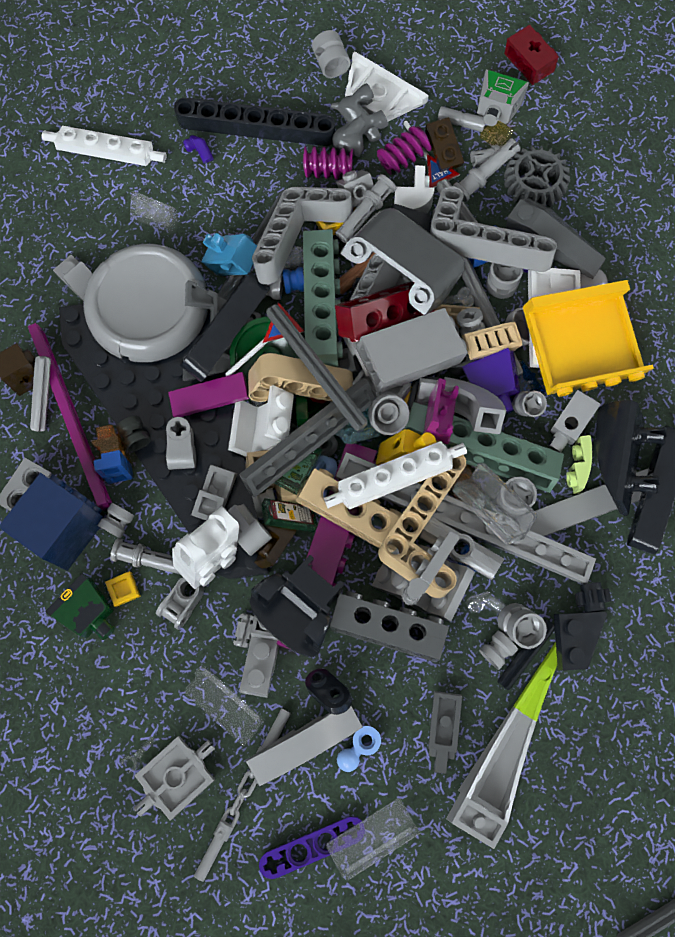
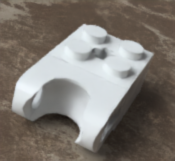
[172,506,239,589]

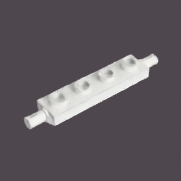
[42,126,167,166]
[323,441,467,509]

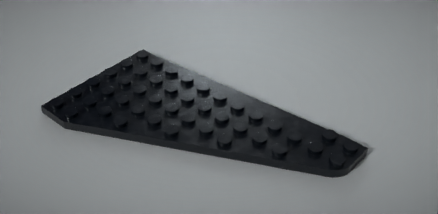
[59,287,269,579]

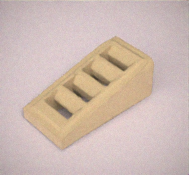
[462,322,522,360]

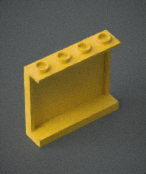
[523,280,654,397]

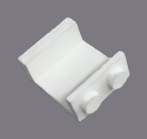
[228,385,294,457]

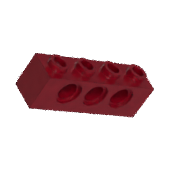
[335,281,435,342]

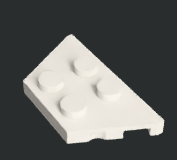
[345,52,428,121]

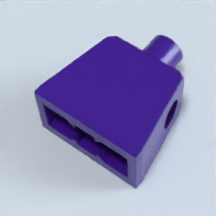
[462,348,520,413]

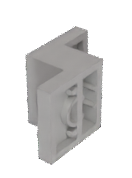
[372,544,475,622]

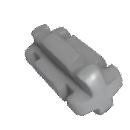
[233,614,254,648]

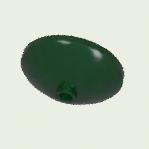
[230,317,300,389]

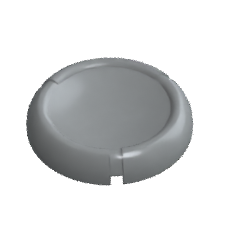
[83,244,208,362]

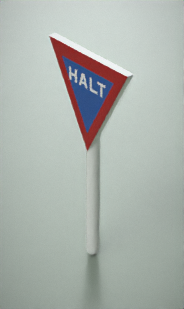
[404,121,460,188]
[225,303,305,376]

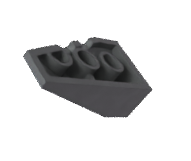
[506,198,606,279]

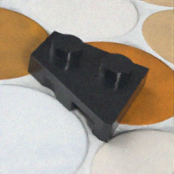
[554,611,607,671]

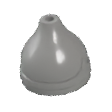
[368,393,410,435]

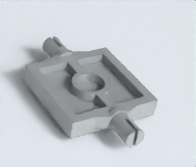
[133,736,215,820]

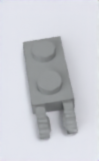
[401,530,459,606]

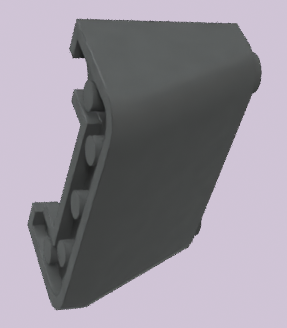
[340,208,465,315]

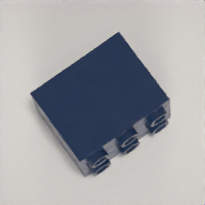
[0,472,104,571]

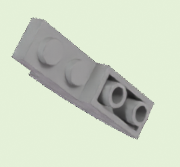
[239,615,279,698]

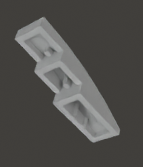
[245,706,363,786]

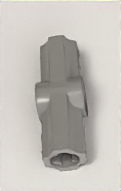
[420,517,504,580]

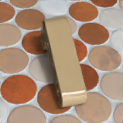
[248,353,354,402]

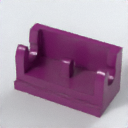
[423,378,459,444]

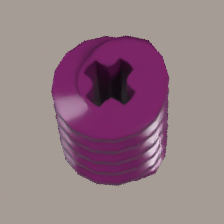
[377,126,432,175]
[303,146,353,180]

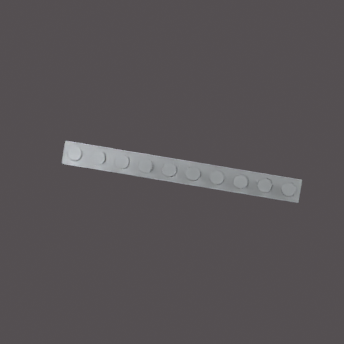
[335,452,596,584]

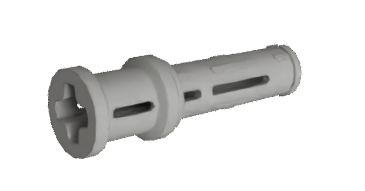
[453,138,520,202]
[335,174,396,243]
[110,538,181,575]

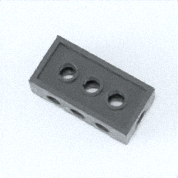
[330,591,449,663]

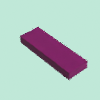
[169,372,250,417]

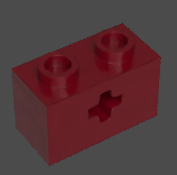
[504,25,559,85]

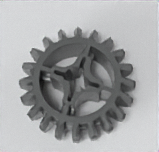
[504,145,570,208]

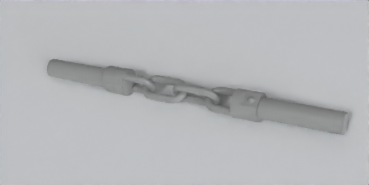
[194,708,291,882]

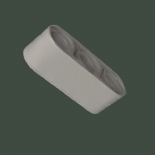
[350,254,401,300]

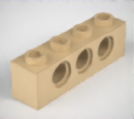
[295,468,409,553]

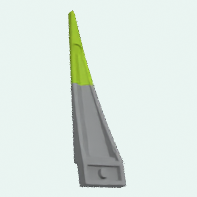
[446,642,557,849]

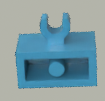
[201,233,257,276]

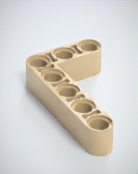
[378,455,466,598]

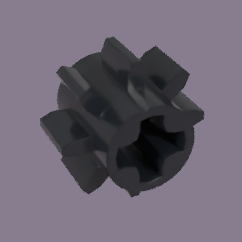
[575,582,611,613]

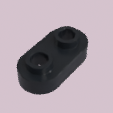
[305,669,352,715]

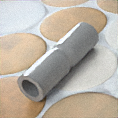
[437,106,485,132]

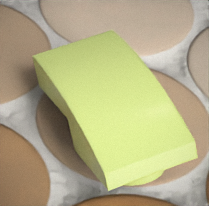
[566,435,592,494]

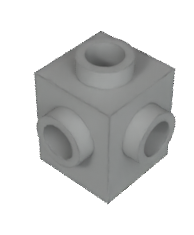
[336,170,374,208]

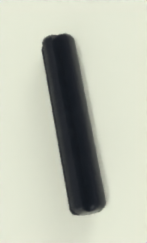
[497,619,555,690]

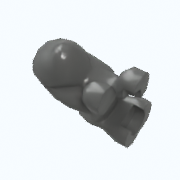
[330,83,389,157]

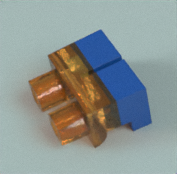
[91,425,134,484]

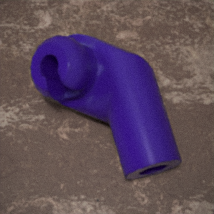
[183,135,214,164]

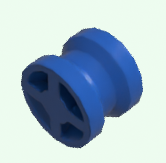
[283,267,304,294]

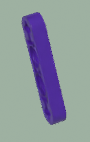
[259,815,365,879]

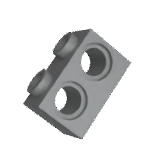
[0,458,52,511]

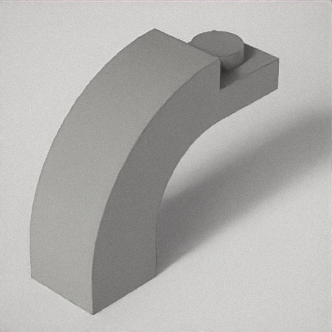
[415,377,506,434]

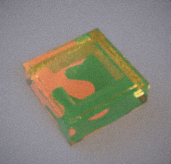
[480,120,514,146]

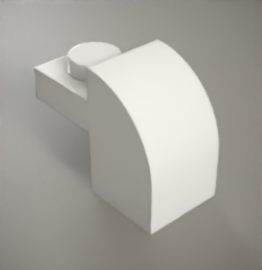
[394,166,434,213]

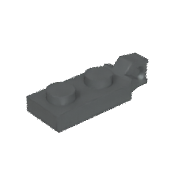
[428,691,462,774]

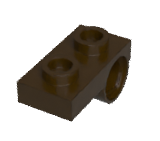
[425,117,464,173]

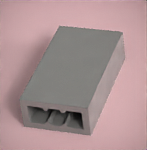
[356,308,468,394]

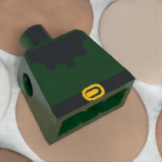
[45,573,115,640]

